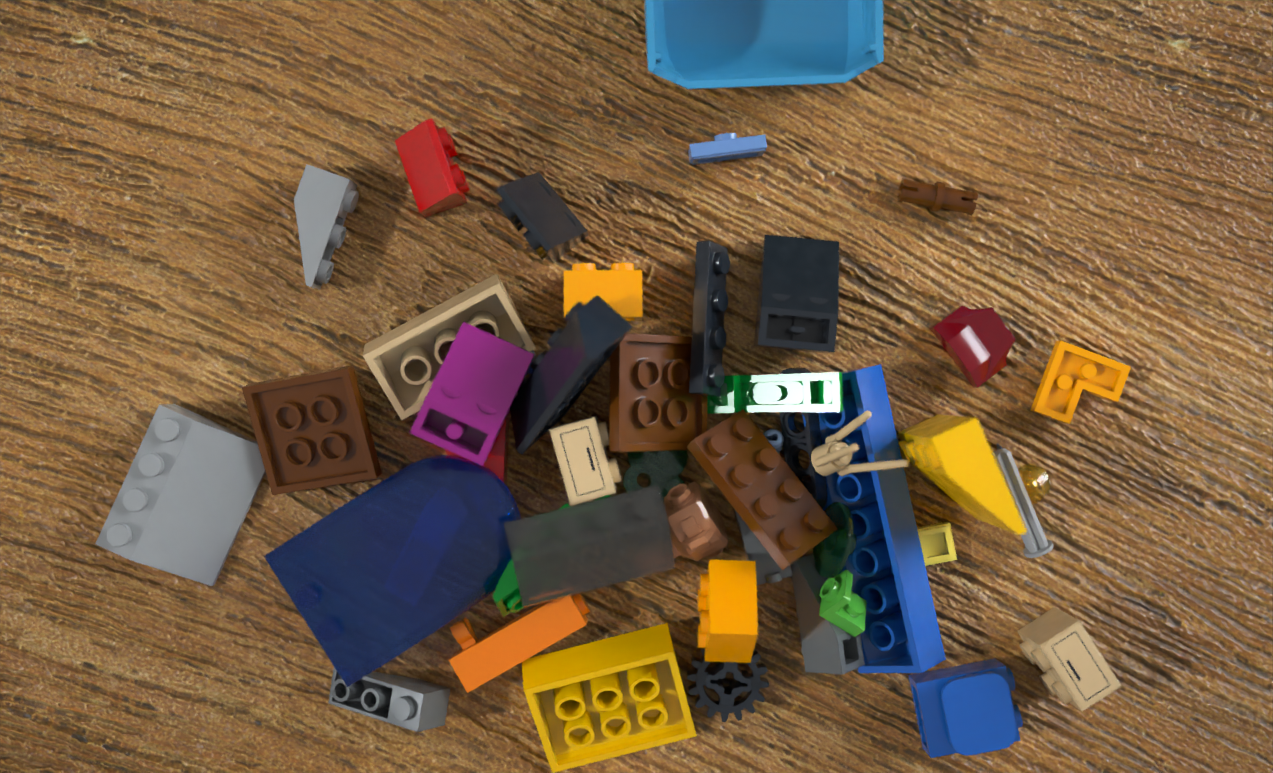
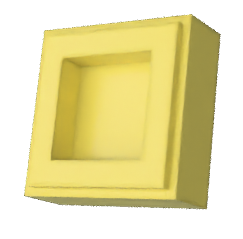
[917,522,957,566]

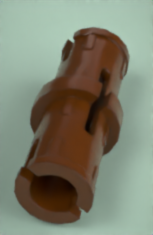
[897,178,978,215]

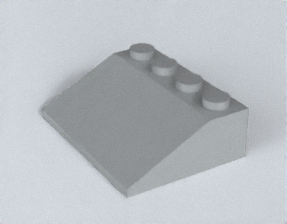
[95,404,266,586]

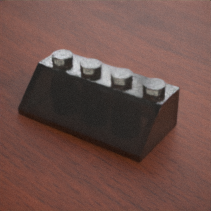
[504,485,675,608]

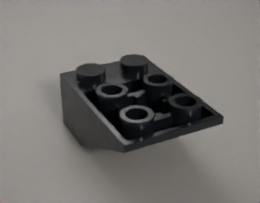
[496,172,589,263]
[754,234,839,354]

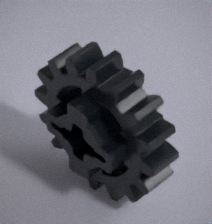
[687,648,769,722]

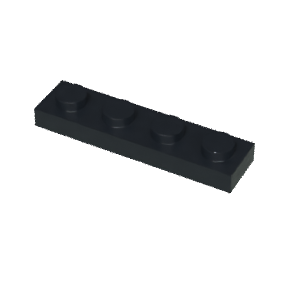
[689,241,730,397]

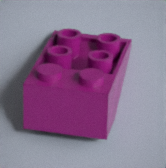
[410,322,534,466]

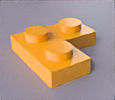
[1030,340,1131,424]

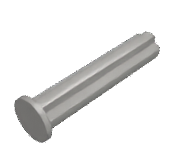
[992,448,1054,558]

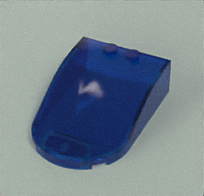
[264,455,522,687]

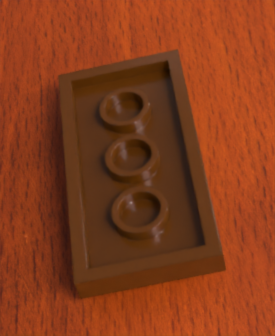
[687,409,838,571]

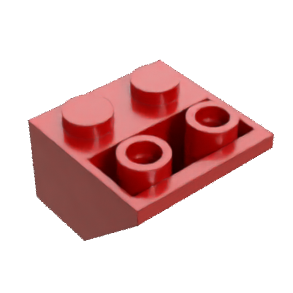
[395,118,470,218]

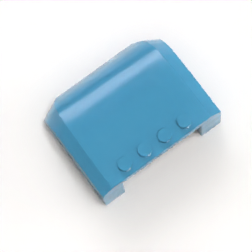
[644,0,884,89]

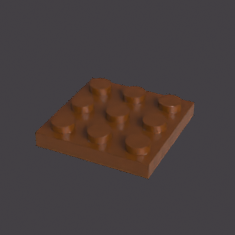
[609,334,707,452]
[242,365,382,495]

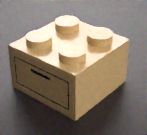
[550,415,622,505]
[1017,607,1121,711]

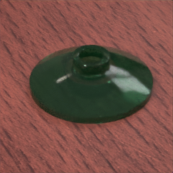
[813,502,857,578]

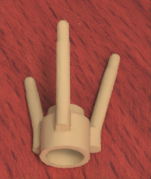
[811,411,909,476]

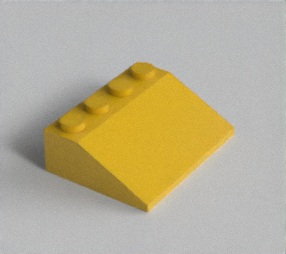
[898,414,1027,536]
[522,623,697,773]

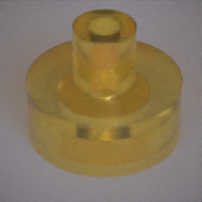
[1018,464,1050,504]

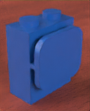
[908,658,1023,758]

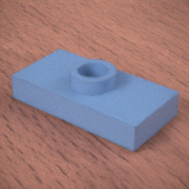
[688,133,767,165]

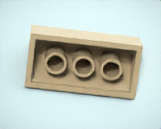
[363,274,536,420]

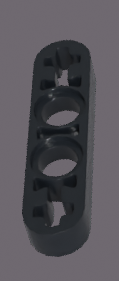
[779,367,828,509]

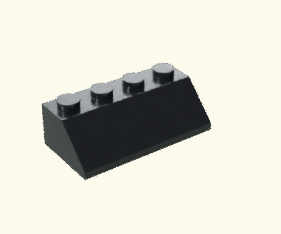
[510,295,633,455]

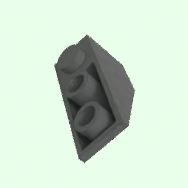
[791,553,865,675]
[328,666,451,732]

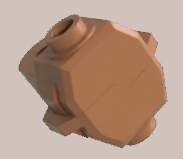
[624,482,728,571]

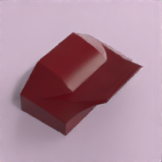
[930,306,1016,388]

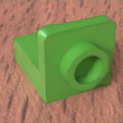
[819,570,867,637]

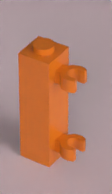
[449,587,590,693]

